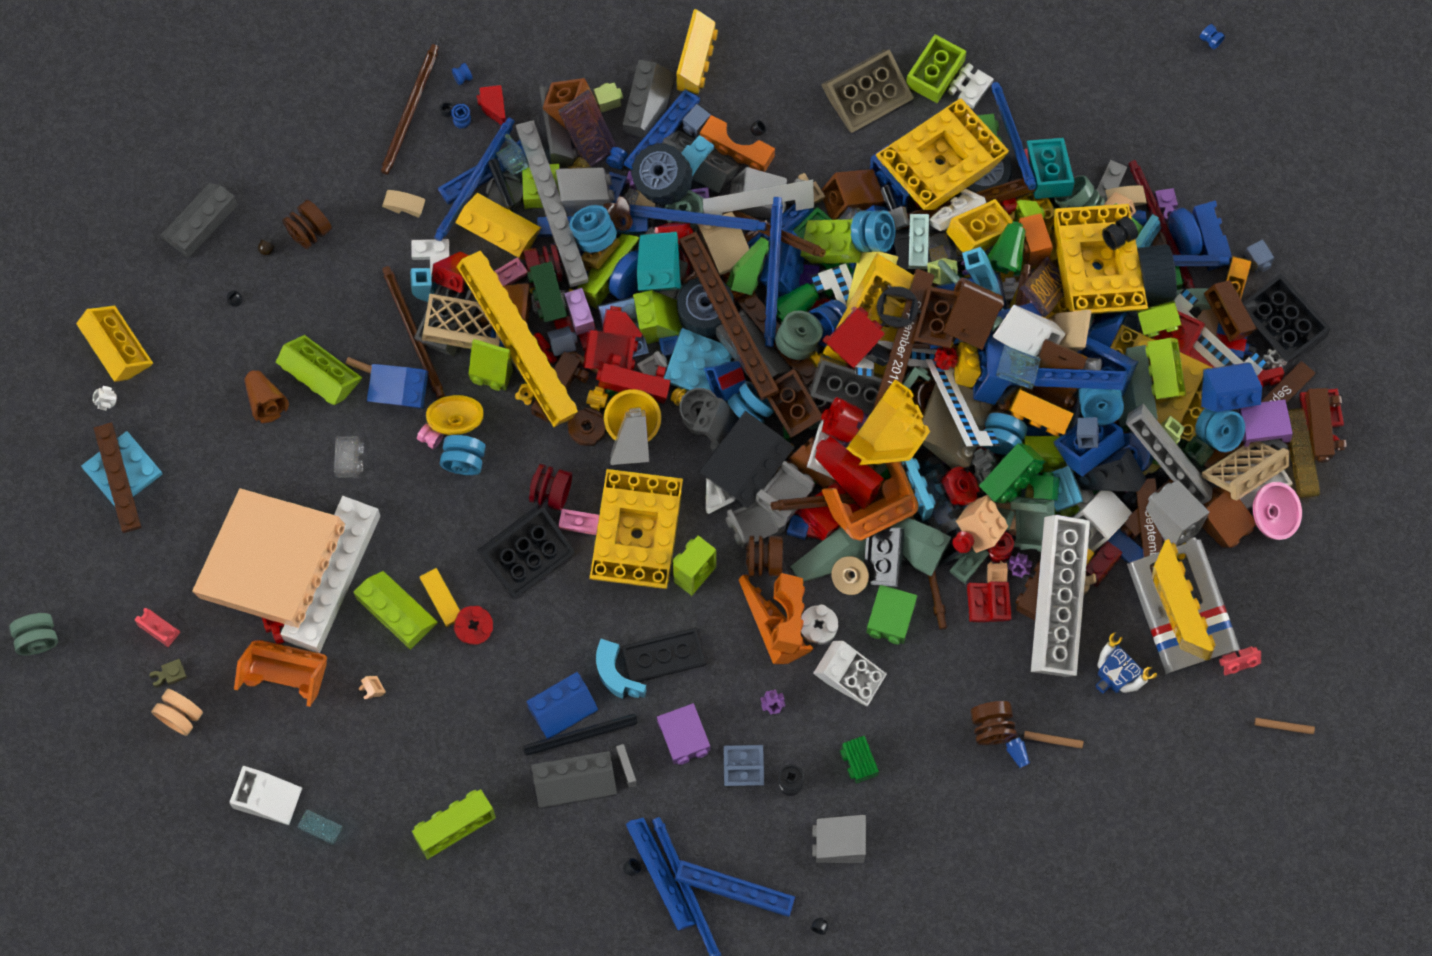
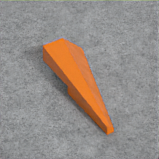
[739,575,813,664]

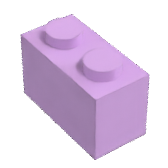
[564,288,594,335]

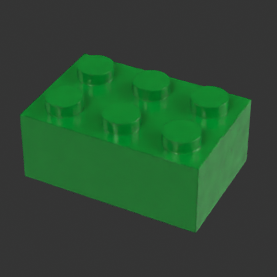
[979,443,1046,504]

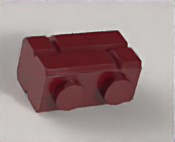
[1086,541,1123,587]

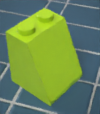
[633,290,683,344]

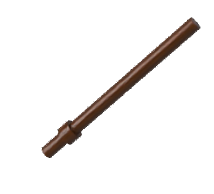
[928,571,947,630]

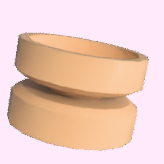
[151,689,203,736]

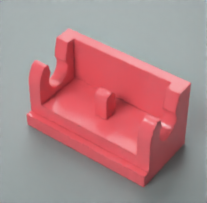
[135,608,181,648]

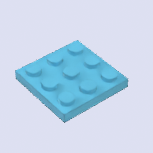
[663,328,732,391]
[81,431,163,507]
[901,458,935,521]

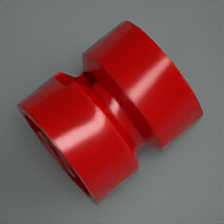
[987,532,1014,563]

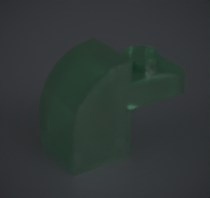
[1178,435,1214,467]

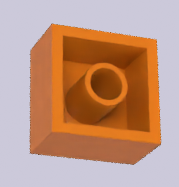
[1019,213,1053,266]

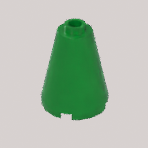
[987,221,1026,276]
[776,283,819,323]

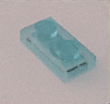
[298,810,343,845]

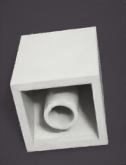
[1072,490,1132,552]

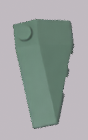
[1119,345,1158,427]
[890,518,951,576]
[790,527,866,582]

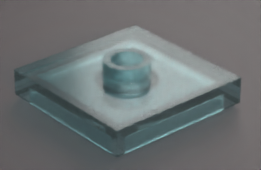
[996,345,1041,389]

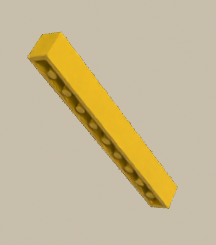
[456,251,578,427]

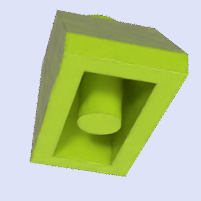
[1014,200,1045,222]

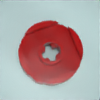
[942,467,979,505]
[454,606,493,645]

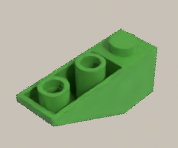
[726,237,769,295]

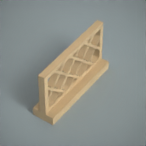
[422,294,500,349]
[1202,441,1289,501]

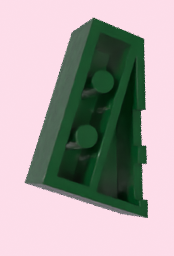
[527,261,567,323]

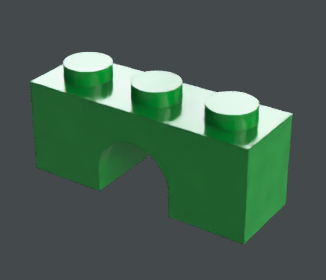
[1017,472,1060,501]

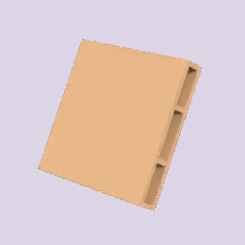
[192,488,345,628]

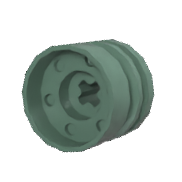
[1054,175,1105,208]

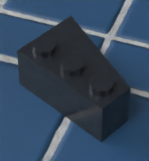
[1074,448,1146,492]

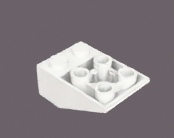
[993,305,1065,362]
[813,641,887,706]
[230,766,302,825]

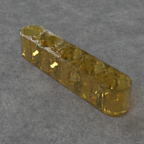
[1287,408,1320,498]

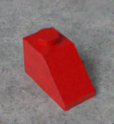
[477,85,506,125]
[655,223,693,244]
[602,306,642,337]

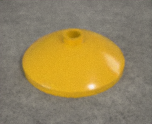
[604,389,661,442]
[426,395,484,435]

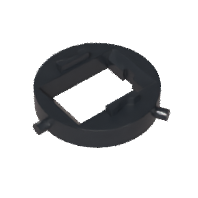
[877,285,922,329]

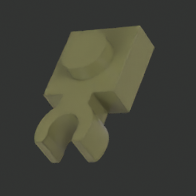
[149,659,187,687]

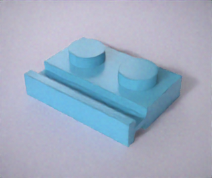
[1136,214,1161,248]
[1052,466,1084,512]

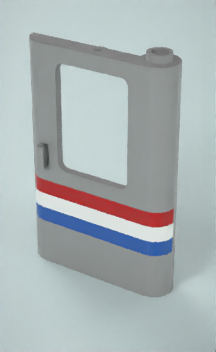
[1127,537,1241,674]

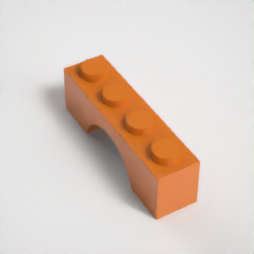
[700,115,775,172]
[771,573,805,654]

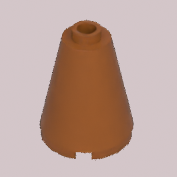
[244,371,289,423]
[786,436,837,489]

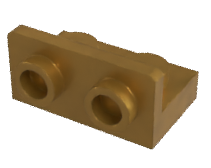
[581,238,620,271]

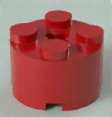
[821,397,864,443]

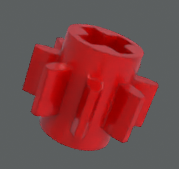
[934,347,959,370]

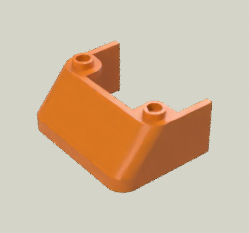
[822,462,918,540]
[234,640,327,707]

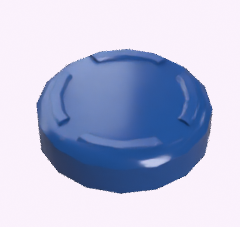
[1168,207,1203,255]
[608,250,639,299]

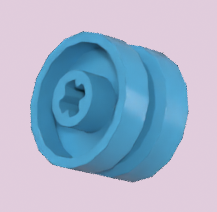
[569,205,617,253]
[851,210,896,252]
[728,381,775,424]
[1079,388,1124,425]
[1195,409,1245,452]
[983,413,1028,456]
[439,435,486,475]

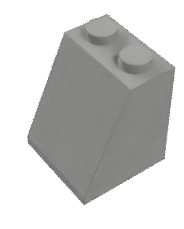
[730,167,787,218]
[556,168,615,216]
[610,408,649,465]
[1146,480,1210,547]
[812,815,866,863]

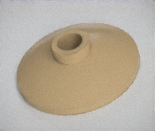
[832,556,869,595]

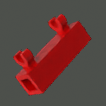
[596,354,671,404]

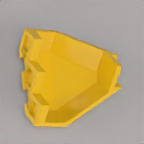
[846,379,930,465]

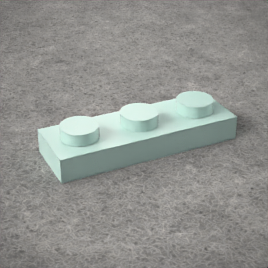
[909,214,929,269]

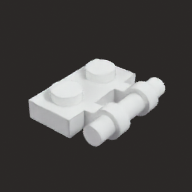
[948,63,993,109]

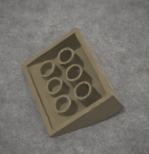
[821,49,914,133]
[922,383,993,469]

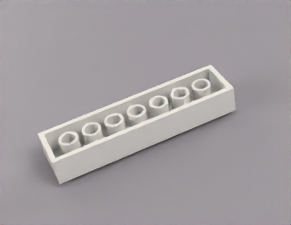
[281,496,380,653]
[1031,515,1090,677]

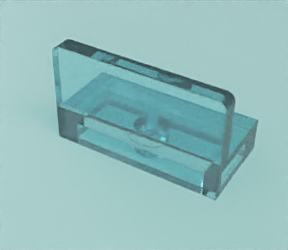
[496,134,529,175]

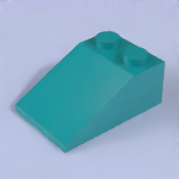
[1027,138,1075,199]
[637,232,681,292]

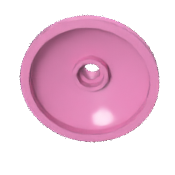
[1253,482,1302,540]

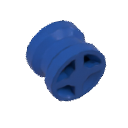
[451,63,473,86]
[606,147,628,169]

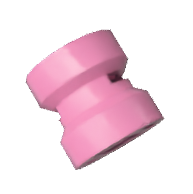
[417,423,444,449]

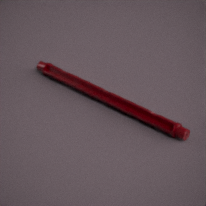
[1128,160,1195,289]

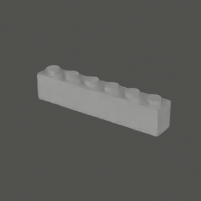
[1126,404,1213,505]

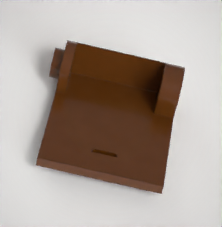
[942,277,1004,350]
[1025,339,1088,411]

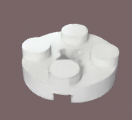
[801,605,838,645]

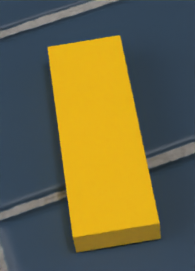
[419,568,460,627]

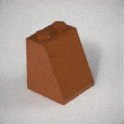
[542,78,601,138]
[821,169,885,220]
[478,284,531,330]
[1202,487,1256,548]

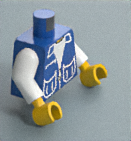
[1095,632,1157,693]

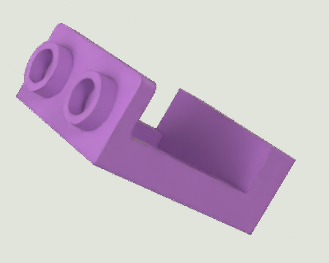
[1237,400,1293,447]
[657,703,710,765]

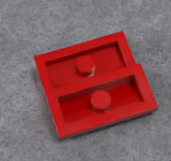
[967,581,1011,622]

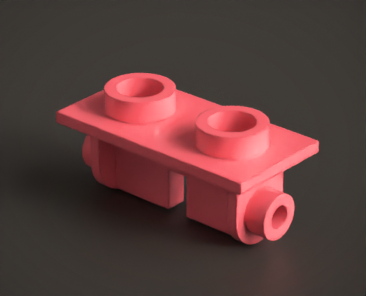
[1219,646,1261,675]

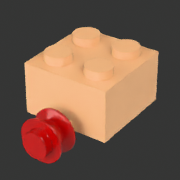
[953,495,1008,553]

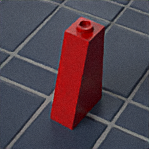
[815,436,884,510]

